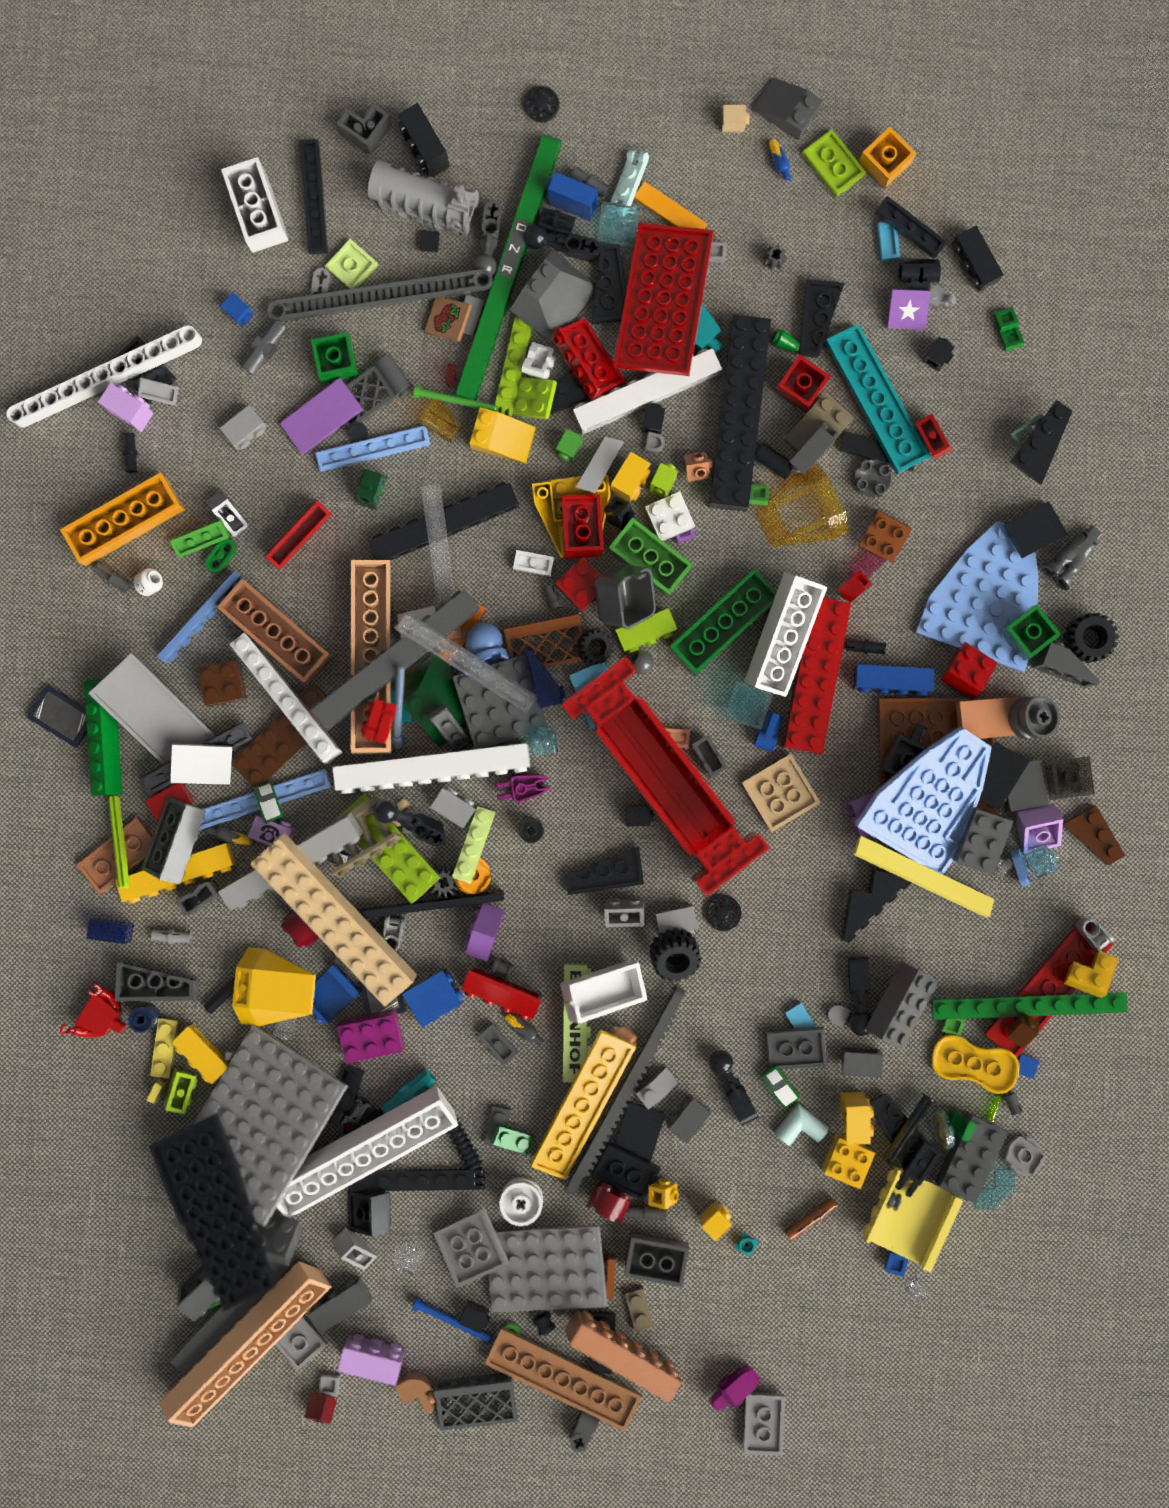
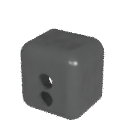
[594,564,656,629]

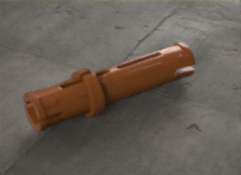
[784,1197,838,1241]

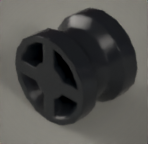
[532,1311,556,1336]

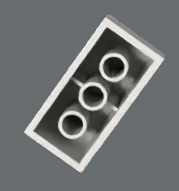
[221,157,289,253]

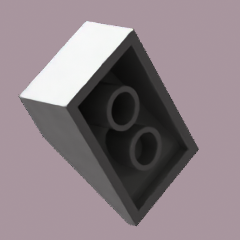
[752,78,823,141]
[1032,641,1100,688]

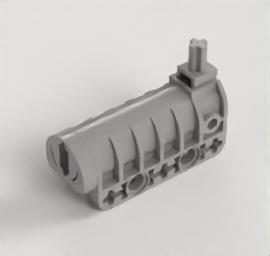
[368,160,480,238]

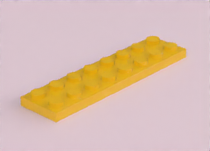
[530,1030,636,1180]

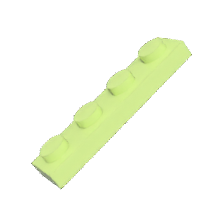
[452,806,496,884]

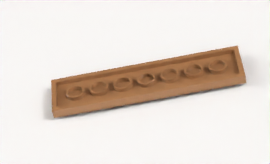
[484,1326,642,1432]

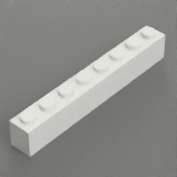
[573,348,722,435]
[230,632,343,764]

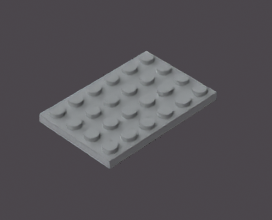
[489,1225,607,1312]

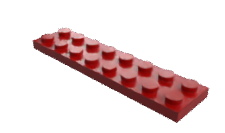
[984,917,1115,1058]

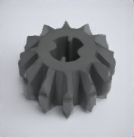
[431,866,459,899]

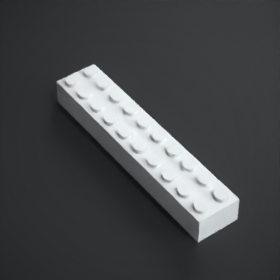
[333,743,531,794]
[277,1085,458,1218]

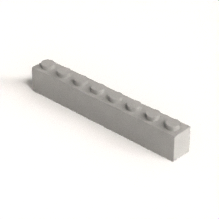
[218,812,363,911]

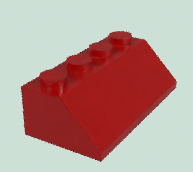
[462,966,543,1020]

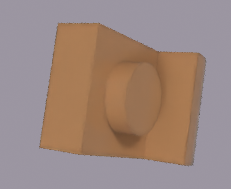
[394,1372,436,1414]

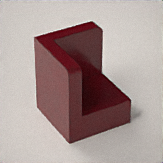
[304,1393,337,1425]

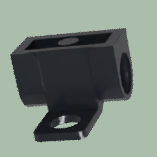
[897,259,941,290]

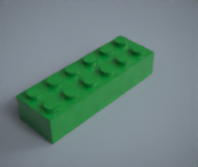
[669,568,777,677]

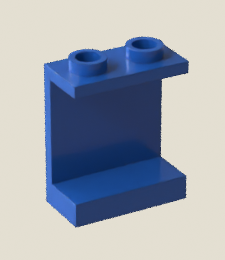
[312,964,361,1025]

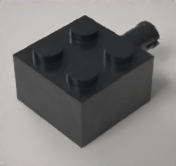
[878,723,928,777]

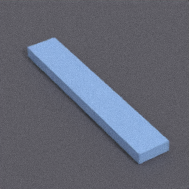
[315,425,431,472]

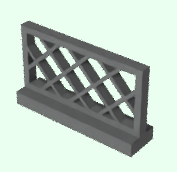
[434,1373,518,1431]

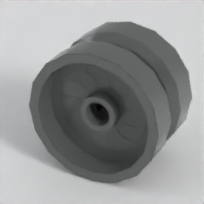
[1008,696,1060,739]

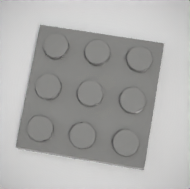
[433,1209,509,1288]

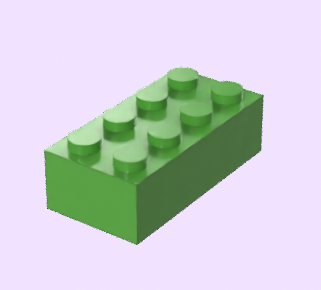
[608,517,693,598]

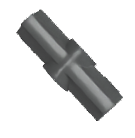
[240,319,288,376]

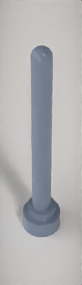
[391,665,405,749]

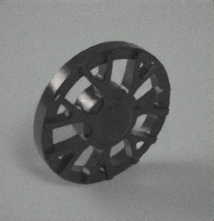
[524,86,559,123]
[705,895,742,931]

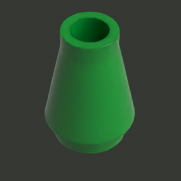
[771,329,801,353]

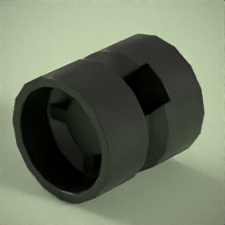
[519,818,545,844]

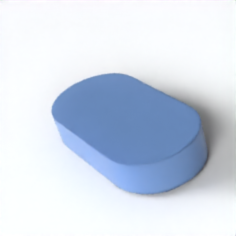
[1011,848,1031,887]

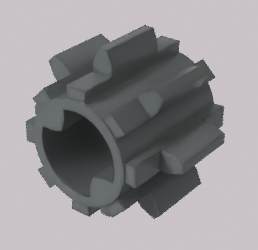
[763,244,787,270]

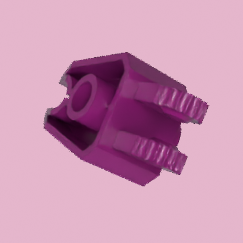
[495,774,550,803]
[709,1366,760,1411]

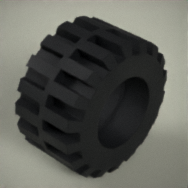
[1063,613,1119,663]
[649,928,701,981]

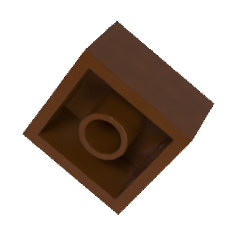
[198,660,248,707]

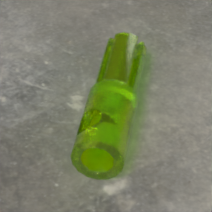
[987,1095,1002,1122]

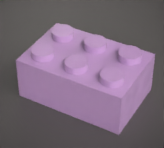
[338,1334,406,1386]

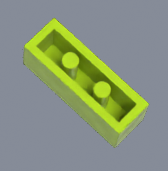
[615,608,677,654]

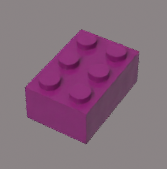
[337,1009,405,1064]

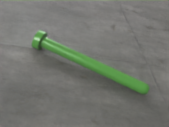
[414,384,497,412]

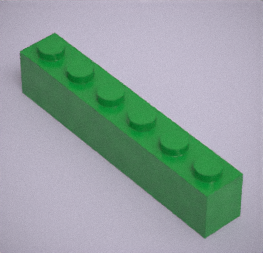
[84,679,123,796]

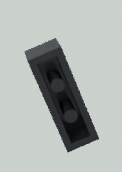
[952,225,1004,292]

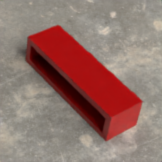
[264,499,332,570]

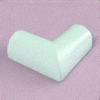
[774,1102,829,1146]

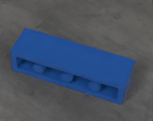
[853,664,934,696]

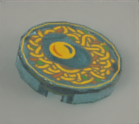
[933,1110,954,1150]

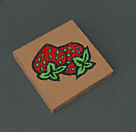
[424,297,472,342]

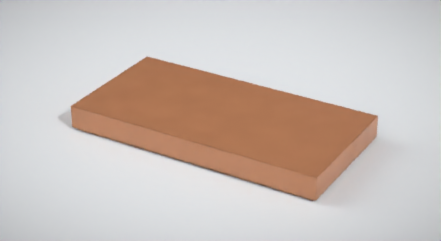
[956,696,1024,739]
[76,817,153,895]

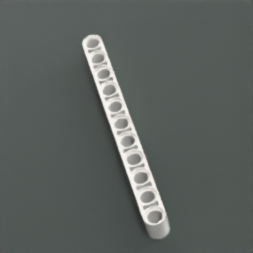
[6,325,202,428]

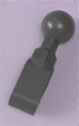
[473,200,503,280]

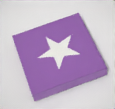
[887,288,931,330]

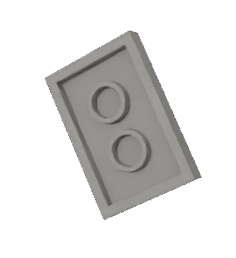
[743,1392,785,1456]

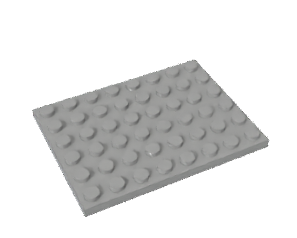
[193,1025,348,1226]

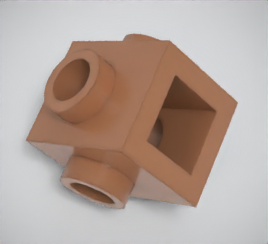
[683,452,713,482]

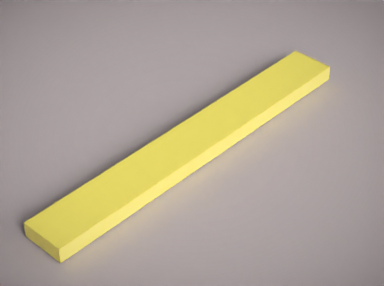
[853,836,994,918]

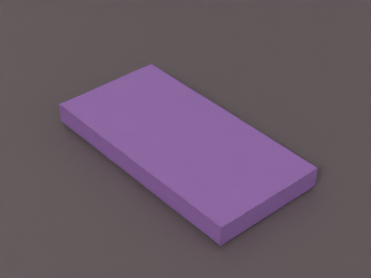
[280,378,363,455]

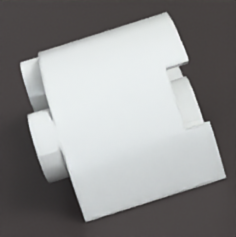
[522,342,556,380]

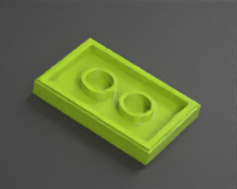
[801,129,866,198]

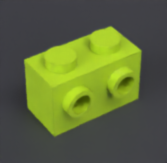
[163,1068,197,1115]

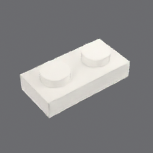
[513,550,554,577]

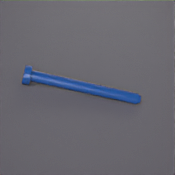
[411,1297,492,1342]

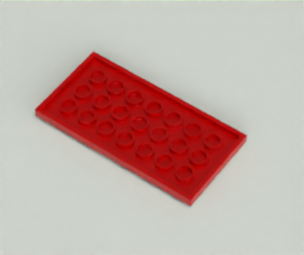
[613,223,714,376]

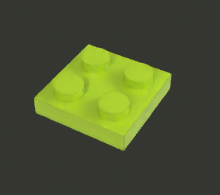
[512,377,557,420]

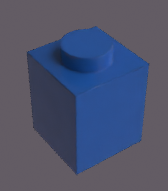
[220,292,254,327]

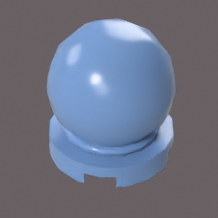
[465,622,509,670]

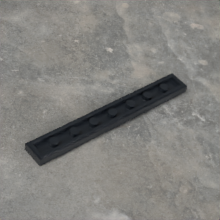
[356,890,505,919]

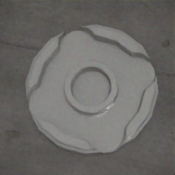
[1004,1136,1044,1176]

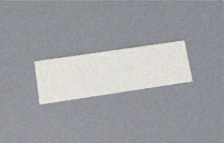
[576,437,624,493]

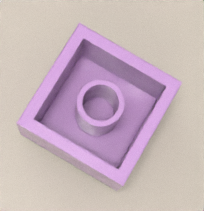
[98,383,154,432]

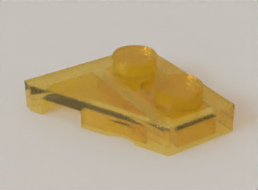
[418,399,461,443]

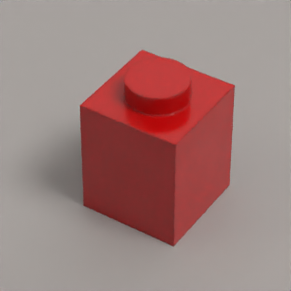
[838,570,872,603]

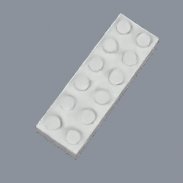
[744,572,827,697]

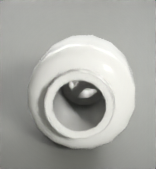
[133,568,163,596]

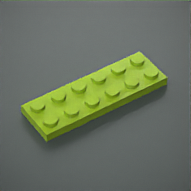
[336,793,441,904]

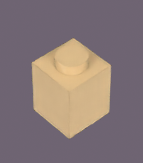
[722,105,750,132]

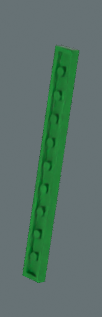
[931,992,1128,1020]

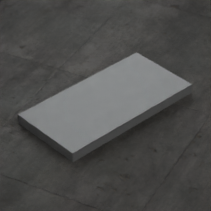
[89,653,216,765]

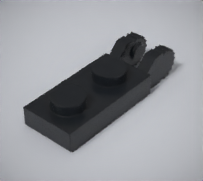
[895,1141,941,1197]

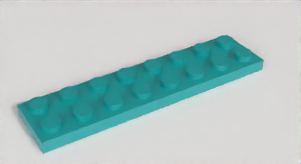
[825,324,931,475]

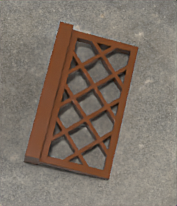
[504,613,583,670]

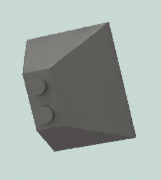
[509,251,596,346]

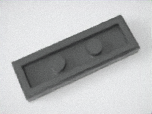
[428,704,472,752]

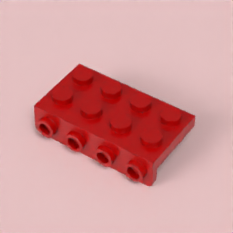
[551,318,626,400]

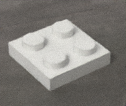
[645,492,695,541]

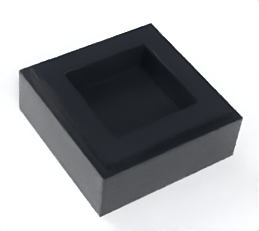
[419,230,440,252]

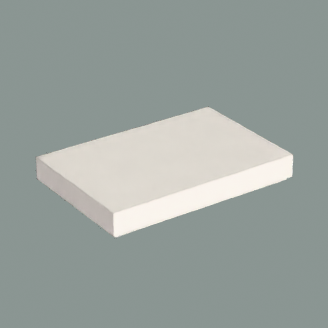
[170,743,232,785]

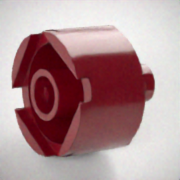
[281,910,320,948]
[586,1181,631,1223]

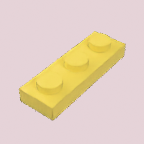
[150,1017,179,1079]

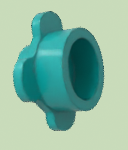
[735,1233,758,1256]

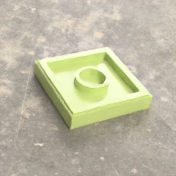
[325,239,379,289]

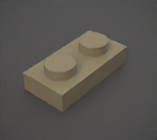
[624,1287,654,1332]

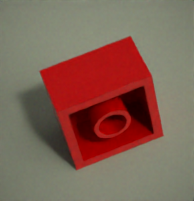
[775,354,831,413]
[555,557,600,614]
[940,642,998,700]

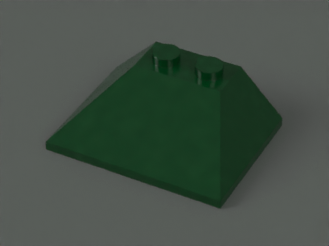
[391,651,467,747]

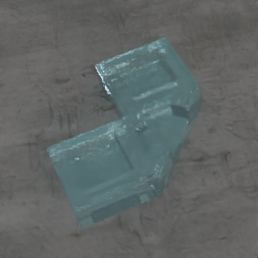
[974,1169,1015,1209]

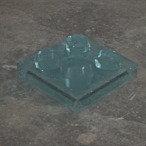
[597,202,640,247]

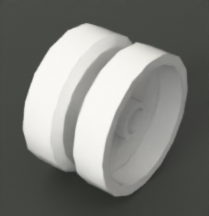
[499,1176,543,1226]

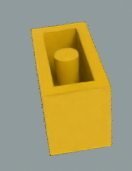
[699,1201,732,1241]

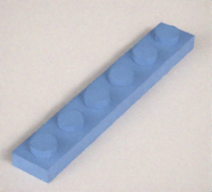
[157,571,244,663]

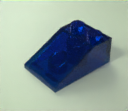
[527,649,566,709]

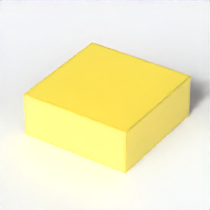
[146,1080,167,1104]

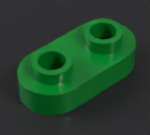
[205,539,237,574]

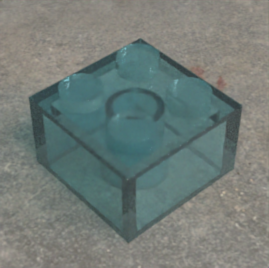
[724,681,773,730]

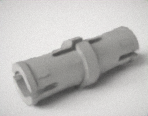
[151,929,193,944]

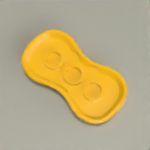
[931,1035,1019,1094]

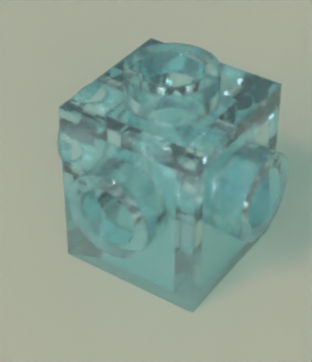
[529,727,558,756]
[1025,844,1059,879]

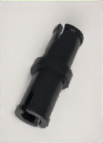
[122,433,138,473]
[846,639,886,655]

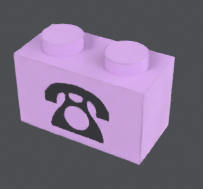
[248,815,296,846]

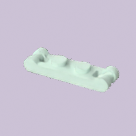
[606,150,649,217]

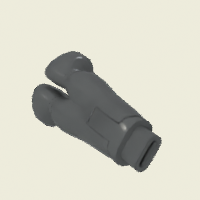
[1041,526,1103,590]

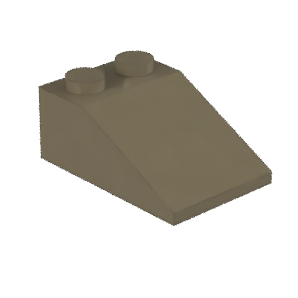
[784,392,854,451]

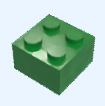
[311,332,359,383]
[1000,604,1061,660]

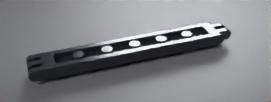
[345,1168,485,1192]

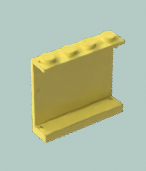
[862,1166,963,1273]

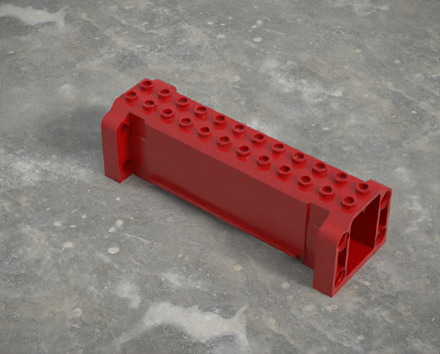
[561,656,770,896]

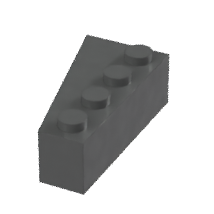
[115,962,199,1001]

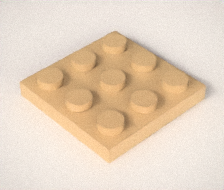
[741,754,821,832]

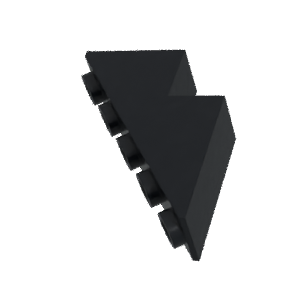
[841,870,911,943]

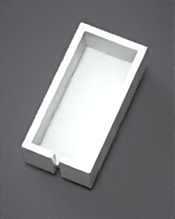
[560,960,647,1024]

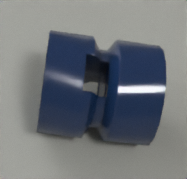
[128,1004,161,1033]

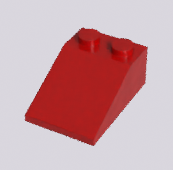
[561,494,604,558]

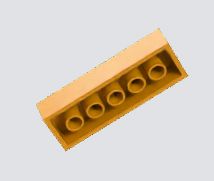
[60,472,185,566]

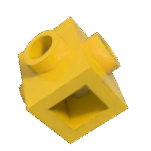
[648,1178,679,1209]

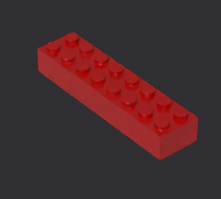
[782,597,851,755]

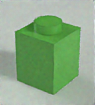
[556,429,584,462]

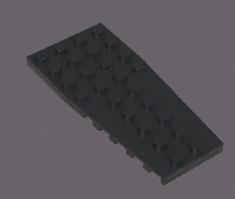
[149,1113,276,1312]

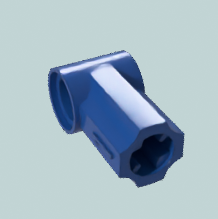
[754,711,783,752]

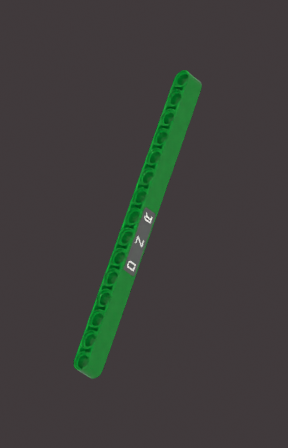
[456,134,562,400]

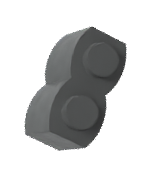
[177,881,220,915]

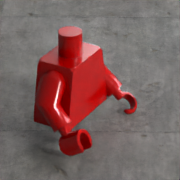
[60,981,127,1038]

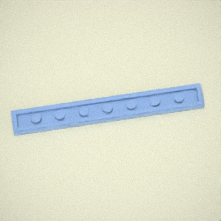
[199,769,332,831]

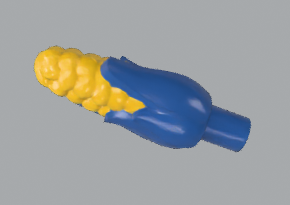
[769,139,792,182]

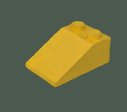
[470,407,536,464]

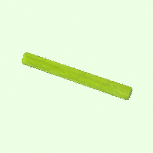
[108,795,130,889]

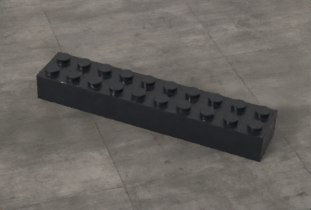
[709,314,771,512]

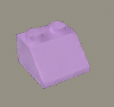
[1016,803,1063,854]

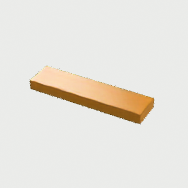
[634,182,707,229]

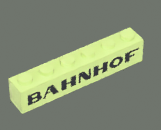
[563,963,591,1082]

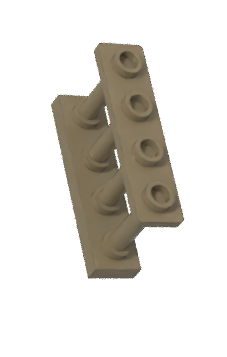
[315,795,403,877]

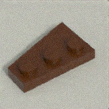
[1063,806,1125,865]

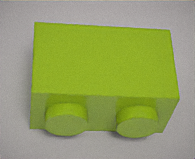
[649,463,678,498]

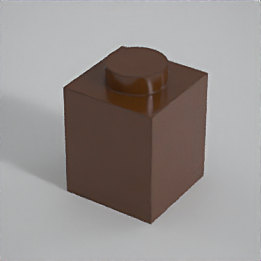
[1007,1012,1039,1049]

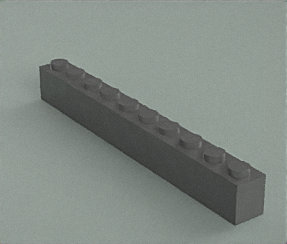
[311,590,480,731]

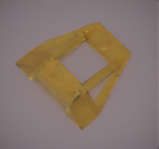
[757,464,850,548]

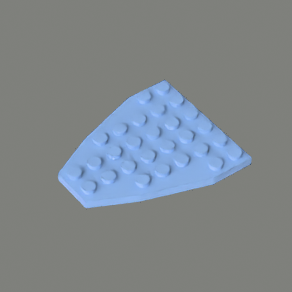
[915,521,1038,673]
[855,727,991,875]

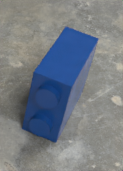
[546,172,598,221]
[402,969,464,1028]

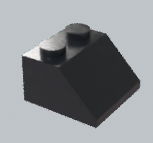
[348,1191,391,1237]

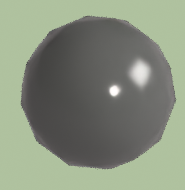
[630,650,654,675]

